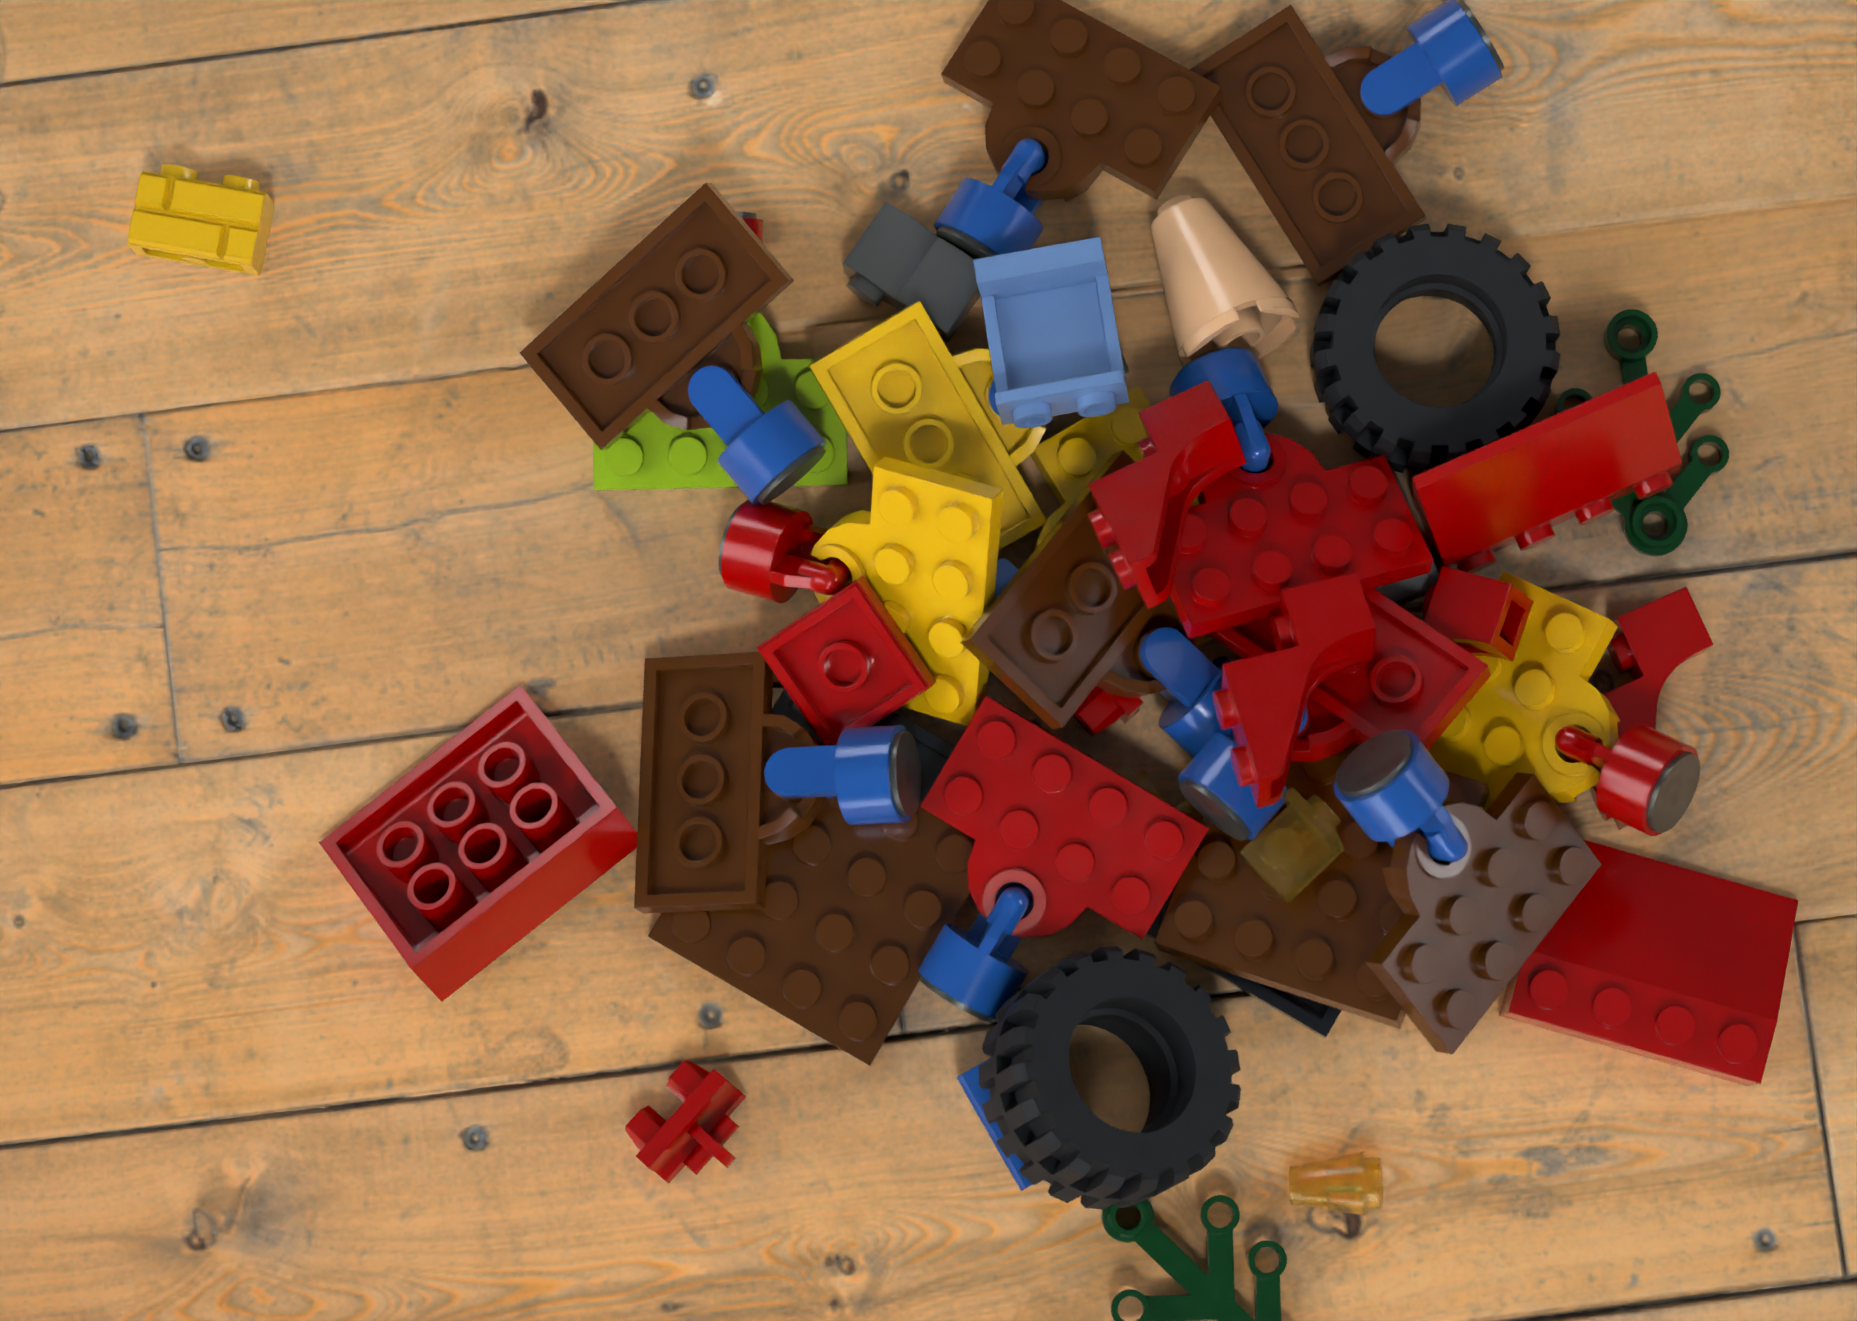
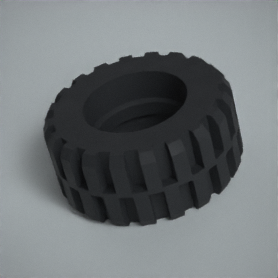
[1310,223,1561,474]
[979,946,1241,1210]

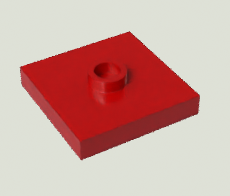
[756,575,936,746]

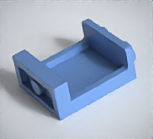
[973,237,1130,428]

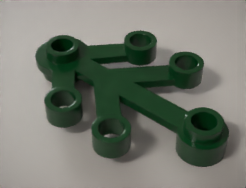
[1554,309,1729,557]
[1101,1195,1287,1321]

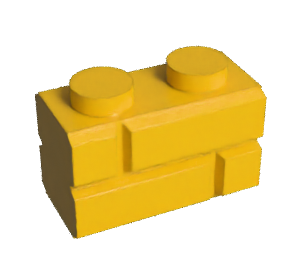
[127,164,274,276]

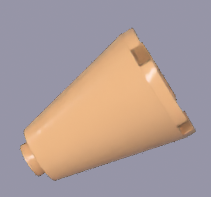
[1151,195,1299,366]

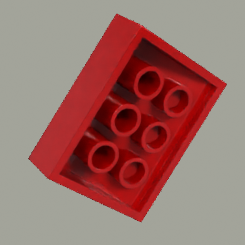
[1412,371,1682,574]
[319,685,637,1002]
[1499,840,1799,1086]

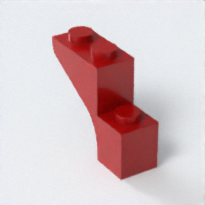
[1087,380,1246,609]
[1353,566,1533,745]
[1213,572,1376,808]
[1590,587,1714,830]

